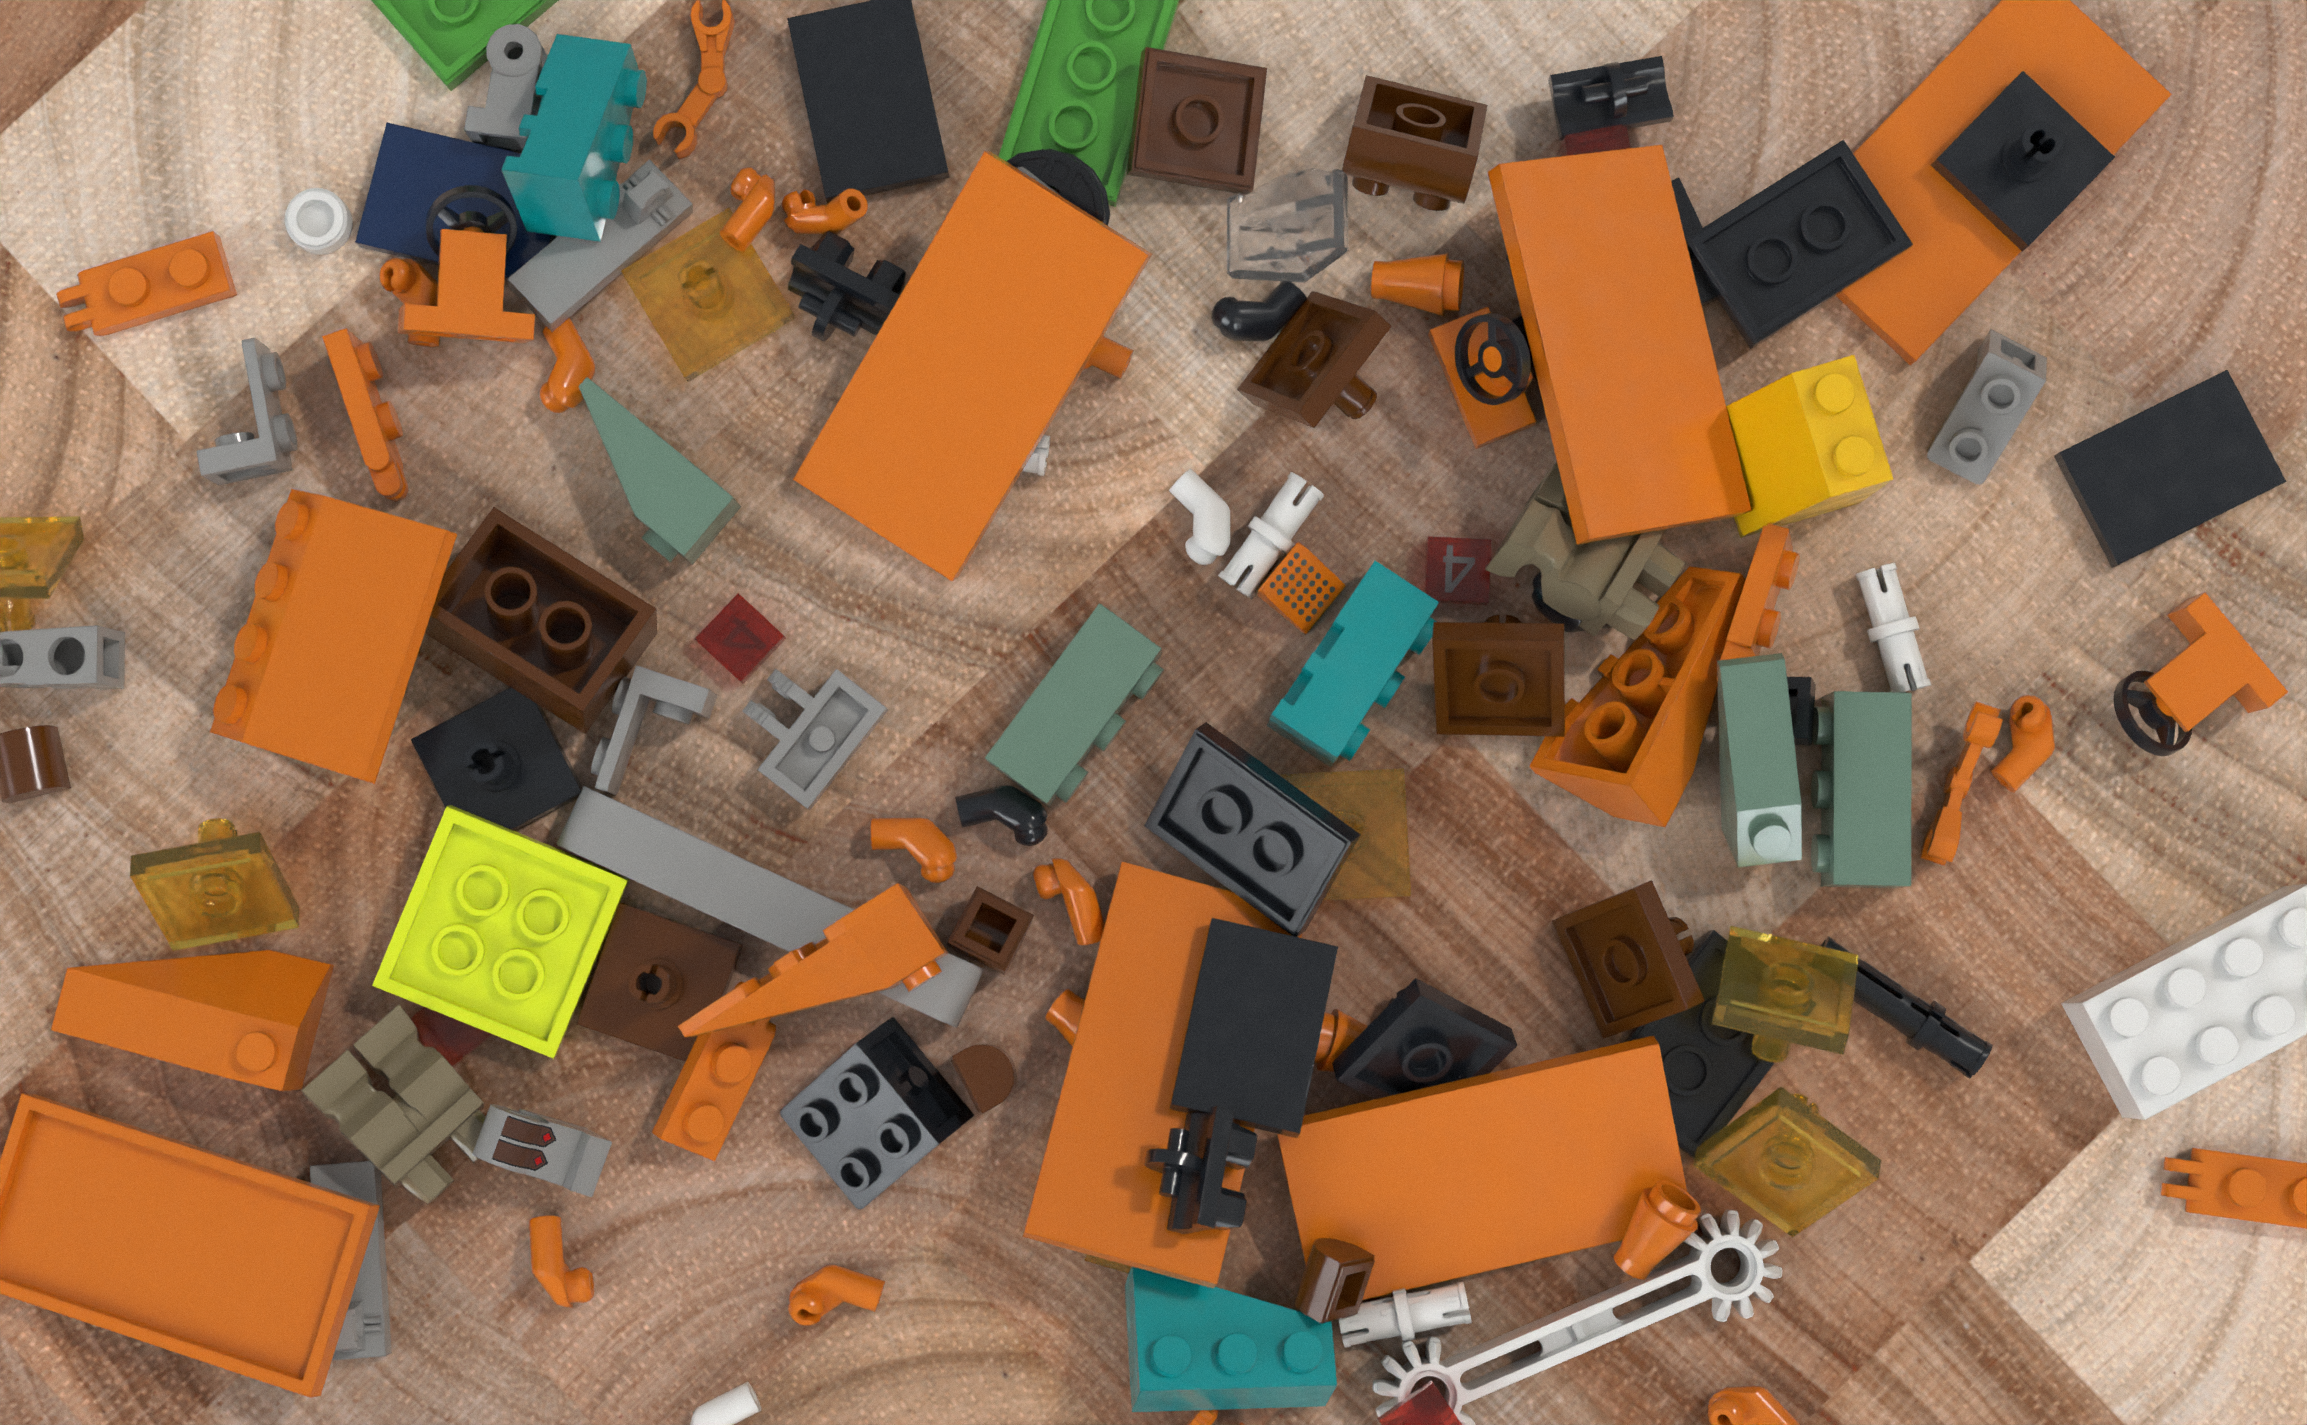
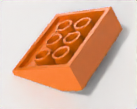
[210,489,457,784]

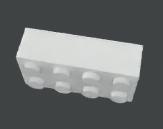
[2061,884,2307,1120]

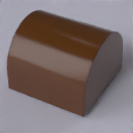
[0,725,71,803]
[947,886,1034,975]
[951,1044,1017,1114]
[1294,1238,1375,1323]

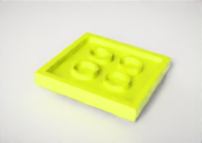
[372,805,630,1059]

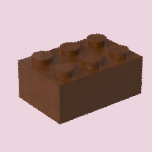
[425,507,657,734]

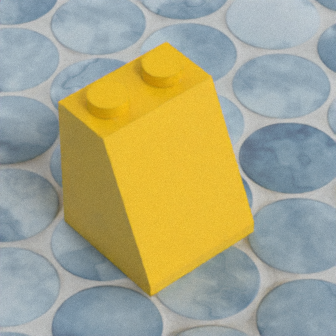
[1726,355,1894,538]

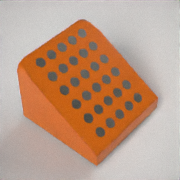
[1257,541,1346,635]

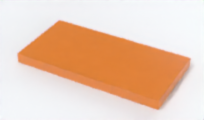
[1835,0,2172,366]
[1488,145,1752,544]
[793,151,1152,581]
[1022,862,1302,1288]
[1276,1036,1687,1300]
[0,1093,380,1398]

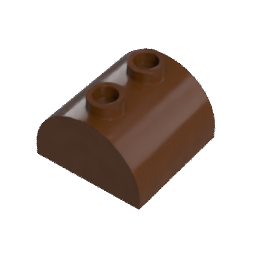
[1341,75,1488,211]

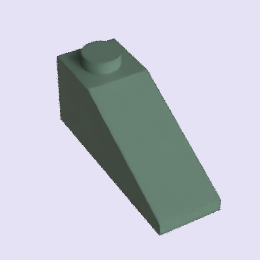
[579,377,741,565]
[1717,653,1802,868]

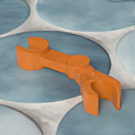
[653,0,735,159]
[1920,701,2003,866]

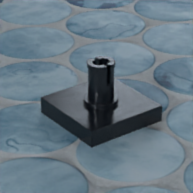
[1931,71,2115,252]
[410,687,583,831]
[1332,978,1518,1099]

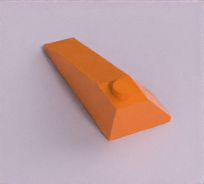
[1529,566,1746,828]
[678,883,948,1037]
[51,950,334,1091]

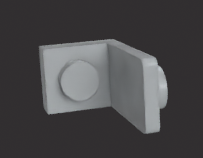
[1927,329,2047,485]
[196,338,297,485]
[591,665,717,795]

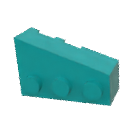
[501,34,647,242]
[1267,561,1439,767]
[1125,1266,1337,1412]

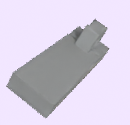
[508,160,693,332]
[310,1161,392,1361]

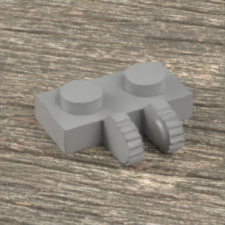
[743,669,888,810]

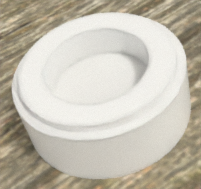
[285,188,353,255]

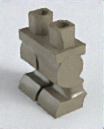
[1485,461,1685,640]
[301,1004,486,1205]

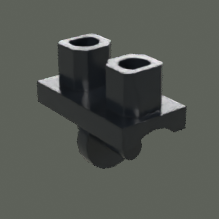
[1548,56,1674,141]
[788,231,906,341]
[1144,1106,1258,1234]

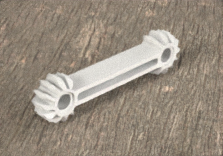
[1372,1209,1782,1425]

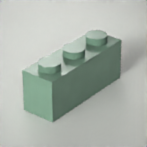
[985,603,1164,807]
[1811,691,1912,888]

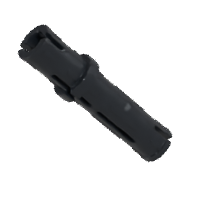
[1806,937,1993,1079]

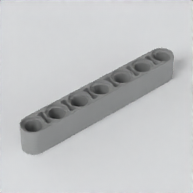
[556,786,984,1028]

